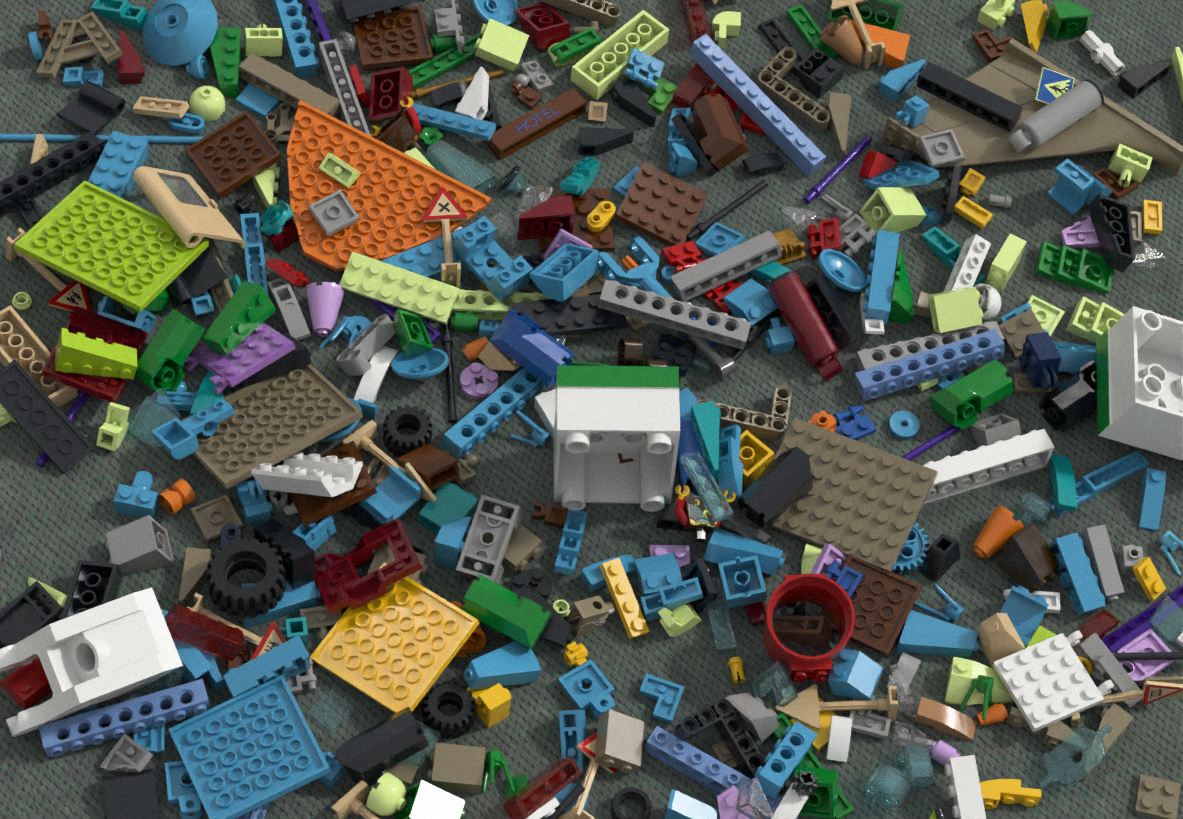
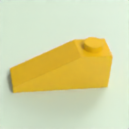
[1021,0,1049,53]

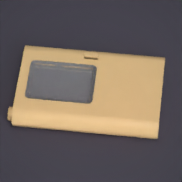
[132,166,246,248]

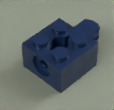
[1019,332,1061,390]

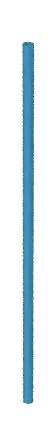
[0,134,204,144]

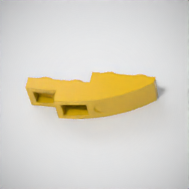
[980,779,1041,809]

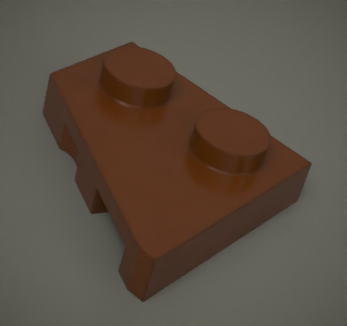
[1092,167,1140,200]

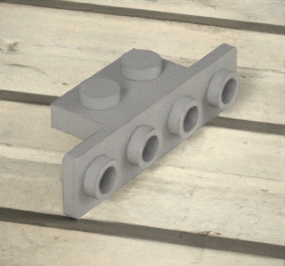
[435,0,465,54]
[1080,633,1142,707]

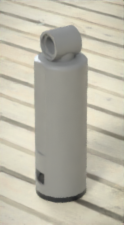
[1007,79,1104,154]

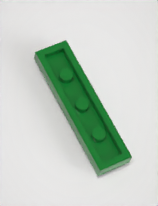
[786,4,837,59]

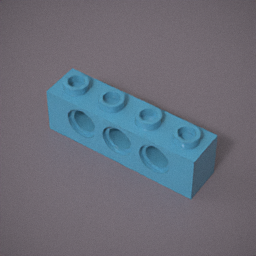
[753,721,818,799]

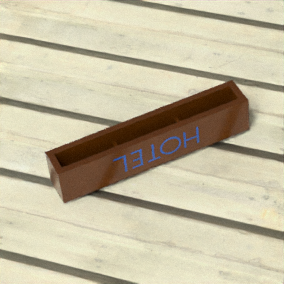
[487,88,587,160]

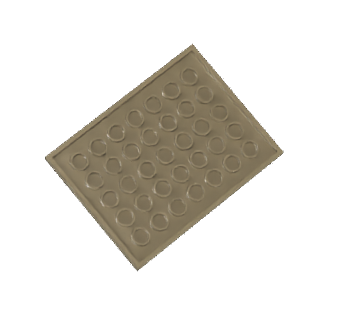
[180,364,363,489]
[770,418,938,572]

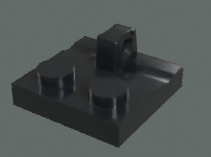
[682,558,718,614]

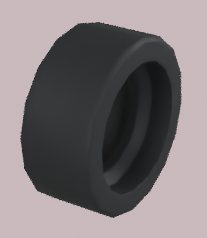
[611,787,651,819]

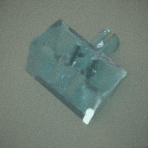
[1019,491,1055,527]

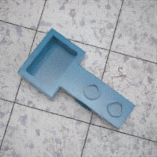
[151,399,235,460]

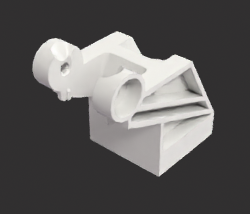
[0,588,183,737]

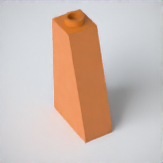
[850,20,910,69]

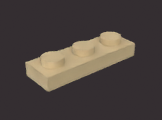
[132,96,189,119]

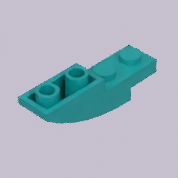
[560,157,601,196]

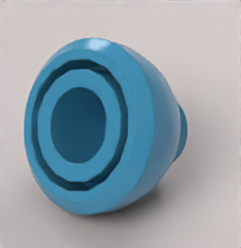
[186,55,210,80]

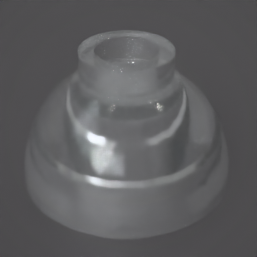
[334,31,357,56]

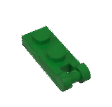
[550,27,602,64]

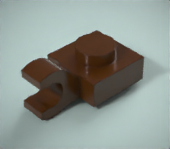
[38,11,53,43]
[510,81,543,110]

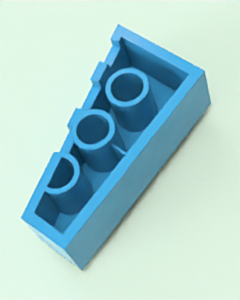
[1048,532,1106,617]
[223,635,310,698]

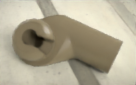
[574,21,599,35]

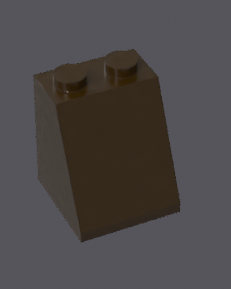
[995,522,1060,593]

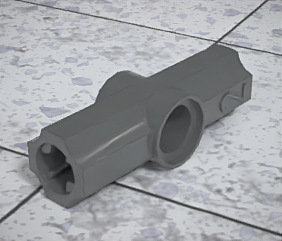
[719,511,771,545]

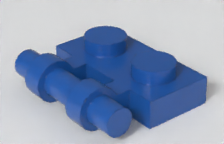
[833,405,876,441]
[825,560,863,598]

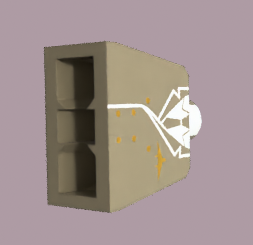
[566,596,615,639]

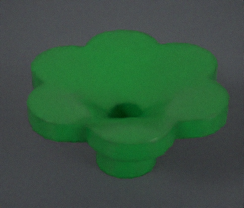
[420,127,443,145]

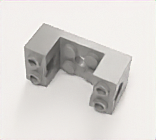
[456,495,524,584]

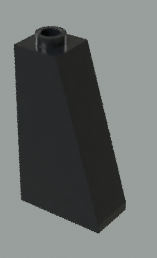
[238,333,312,388]

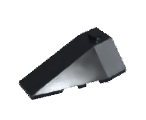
[805,277,857,350]

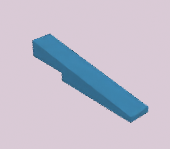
[240,213,269,297]
[1048,450,1150,517]

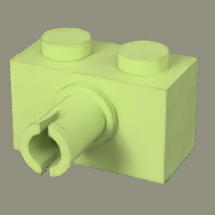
[977,0,1015,31]
[245,24,283,57]
[1108,144,1152,187]

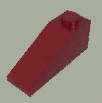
[119,31,145,84]

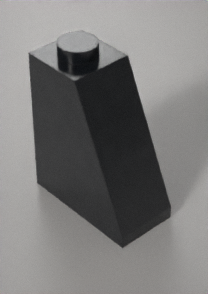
[530,591,574,648]

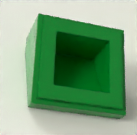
[505,774,528,800]

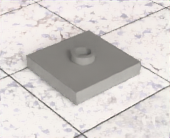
[918,129,966,169]
[308,189,360,237]

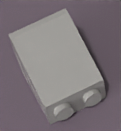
[106,515,174,574]

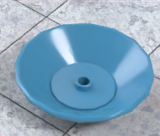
[142,0,218,66]

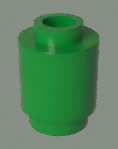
[429,34,456,53]
[451,312,478,332]

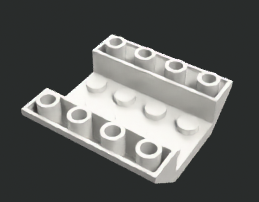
[251,452,363,497]

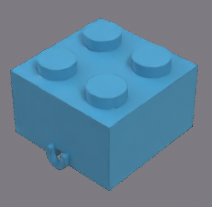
[718,555,767,609]

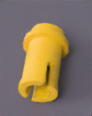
[727,657,746,684]

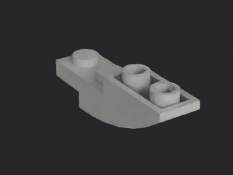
[267,277,311,340]

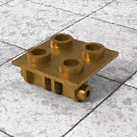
[773,228,806,265]

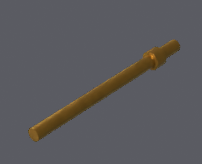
[410,69,504,99]

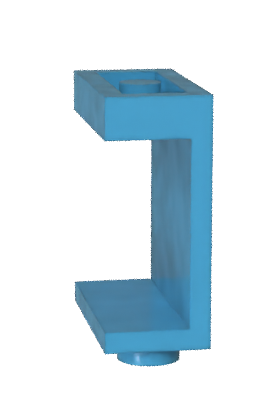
[1046,159,1095,216]
[97,296,156,334]
[359,465,421,525]
[1000,585,1049,648]

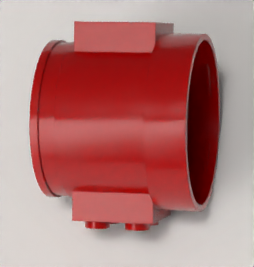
[764,574,855,683]

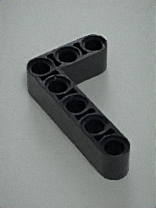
[675,698,766,781]

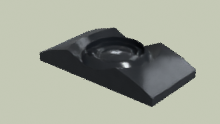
[0,581,64,649]

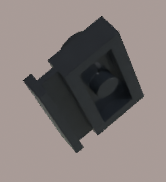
[873,142,918,162]

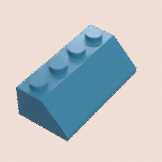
[530,243,599,302]
[1054,342,1097,376]

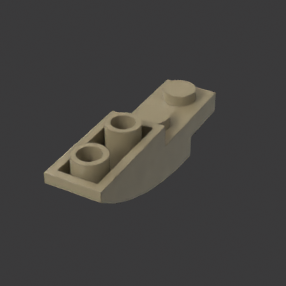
[1006,707,1086,757]

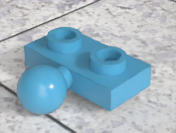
[157,381,197,411]

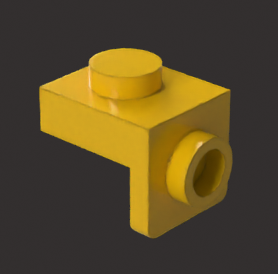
[958,168,986,196]

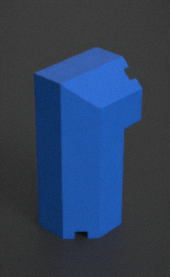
[489,309,575,387]
[676,417,720,496]

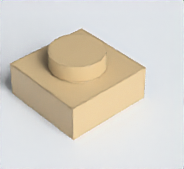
[588,101,608,121]

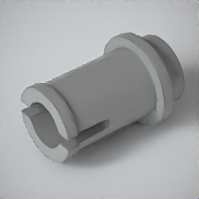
[989,194,1012,209]

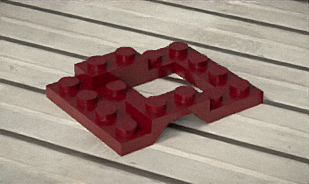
[41,306,148,403]
[315,517,423,614]

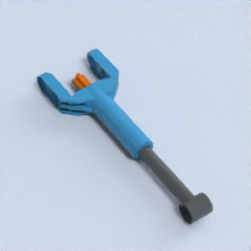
[599,236,736,379]

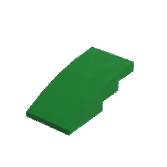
[1035,241,1114,293]

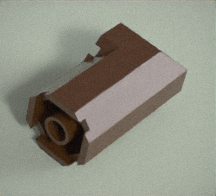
[691,94,749,170]

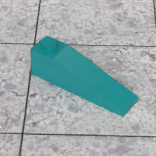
[690,401,721,481]

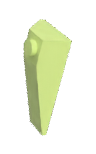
[944,657,1015,706]

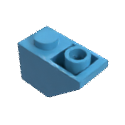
[667,143,697,178]

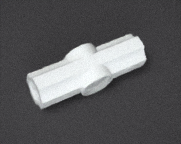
[1079,30,1125,76]

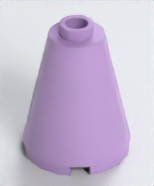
[306,282,344,337]

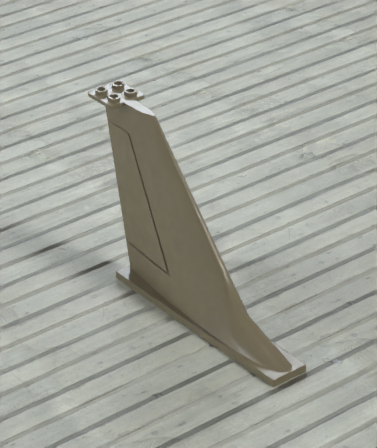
[882,38,1183,175]

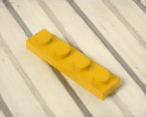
[599,558,650,639]

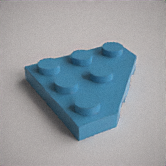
[863,159,940,190]

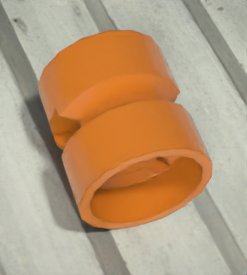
[158,479,196,515]

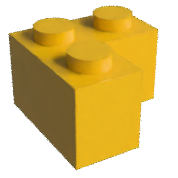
[466,683,512,728]

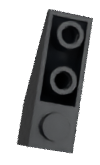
[579,127,634,156]

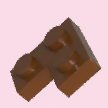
[972,29,1013,63]

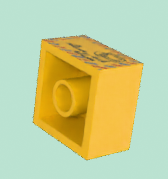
[739,430,775,488]

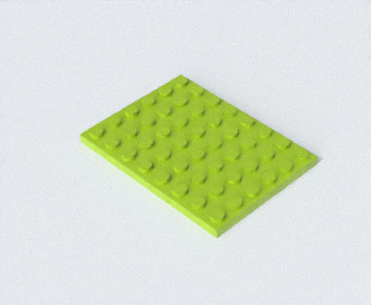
[14,180,209,312]

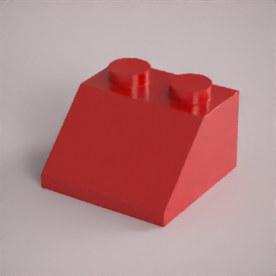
[0,659,52,710]

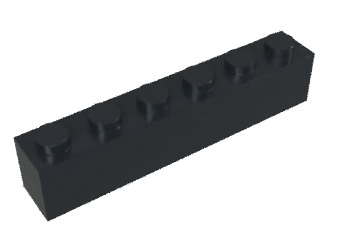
[917,62,1023,132]

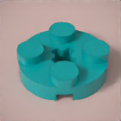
[259,200,293,236]

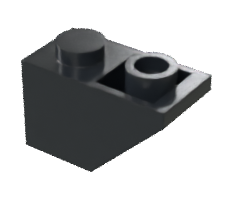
[920,533,961,582]

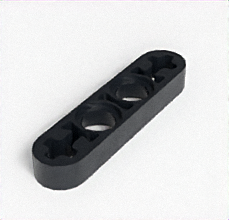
[672,113,720,176]

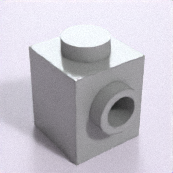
[1119,545,1143,576]

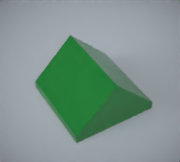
[393,309,433,356]

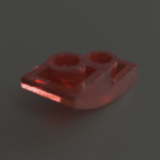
[1077,609,1119,640]

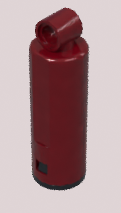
[767,270,843,381]

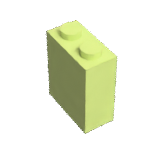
[474,19,529,72]
[985,234,1027,292]
[928,287,983,333]

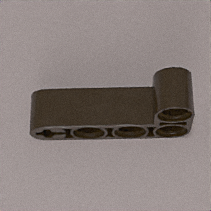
[617,338,667,367]

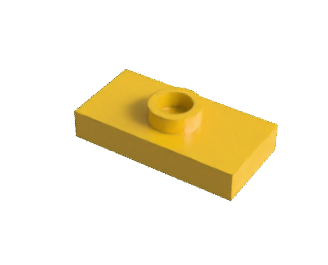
[954,196,993,229]

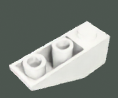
[455,67,489,120]

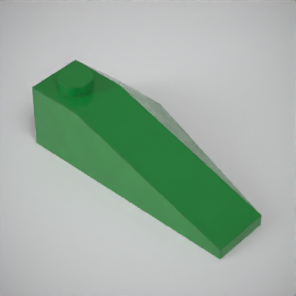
[888,251,915,325]

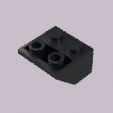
[794,47,844,99]

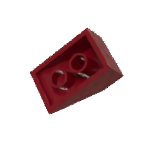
[514,2,570,50]
[369,67,413,123]
[517,196,575,241]

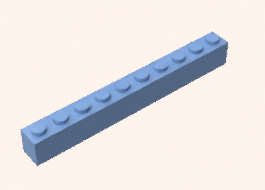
[689,34,826,177]

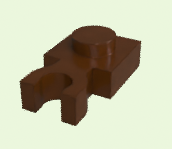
[531,502,568,529]

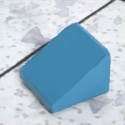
[920,206,942,227]
[357,399,379,419]

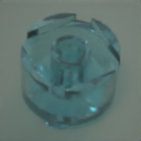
[864,764,912,812]

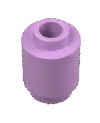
[928,740,960,766]

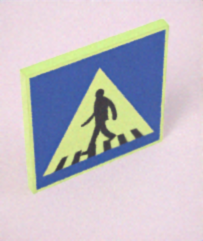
[1035,67,1075,104]

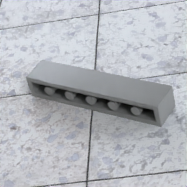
[670,230,782,302]

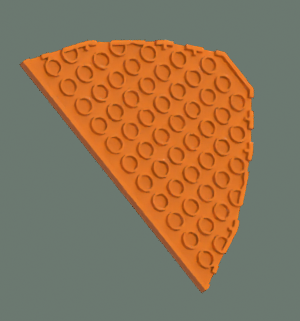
[287,100,491,272]

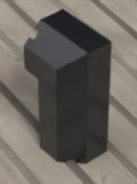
[1039,360,1097,432]
[737,447,813,529]
[336,706,430,786]

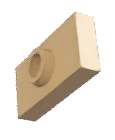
[30,134,48,164]

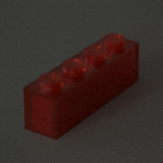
[679,0,711,46]
[672,63,716,112]
[164,604,246,662]
[502,756,582,819]

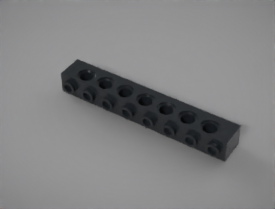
[0,131,104,216]

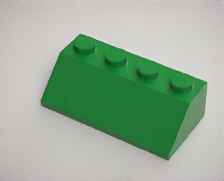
[827,0,904,31]

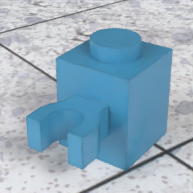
[895,95,929,128]
[764,318,795,355]
[318,752,344,788]

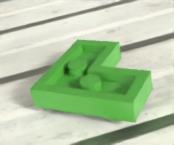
[641,77,681,114]

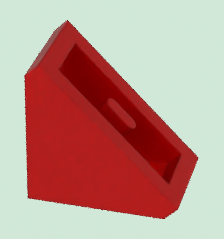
[859,151,898,179]

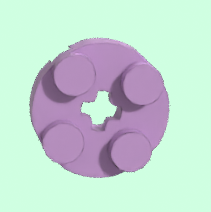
[460,362,498,400]

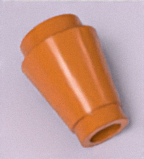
[462,336,489,362]
[976,703,1008,726]

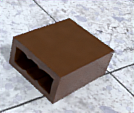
[397,443,459,491]

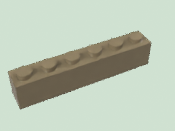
[239,53,340,118]

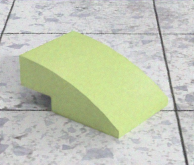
[1066,296,1124,343]

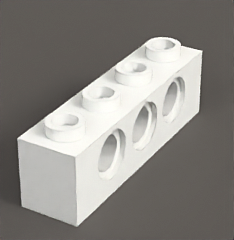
[943,234,991,292]

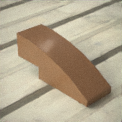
[914,697,977,741]

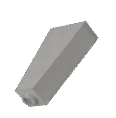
[1078,525,1124,602]

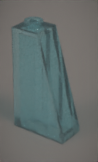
[427,140,496,193]

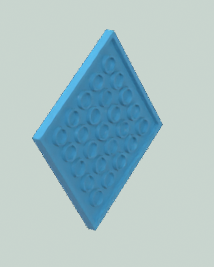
[168,675,331,819]

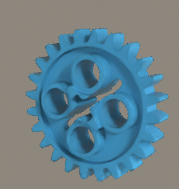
[891,523,930,575]

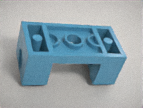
[453,215,533,303]

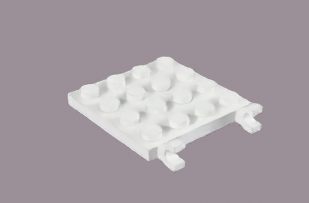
[992,630,1114,732]

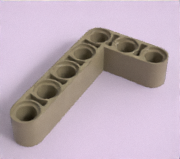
[540,0,621,27]
[758,47,830,131]
[696,385,792,441]

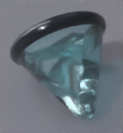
[499,166,530,196]

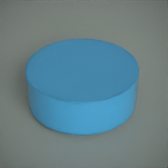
[660,266,675,284]

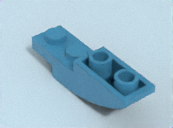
[717,424,743,500]

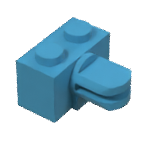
[113,471,159,519]
[236,479,273,526]

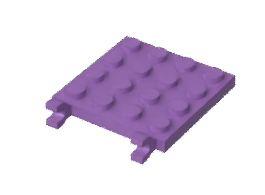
[184,322,296,393]

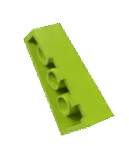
[55,328,137,379]

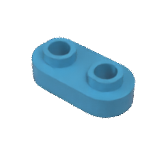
[168,113,205,134]

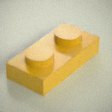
[1142,200,1162,235]
[1132,557,1166,600]

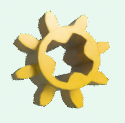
[563,641,588,668]

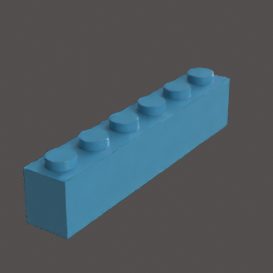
[862,229,900,325]

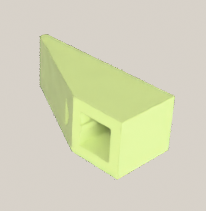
[253,163,280,209]

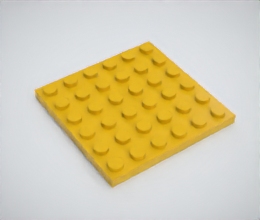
[310,562,480,714]

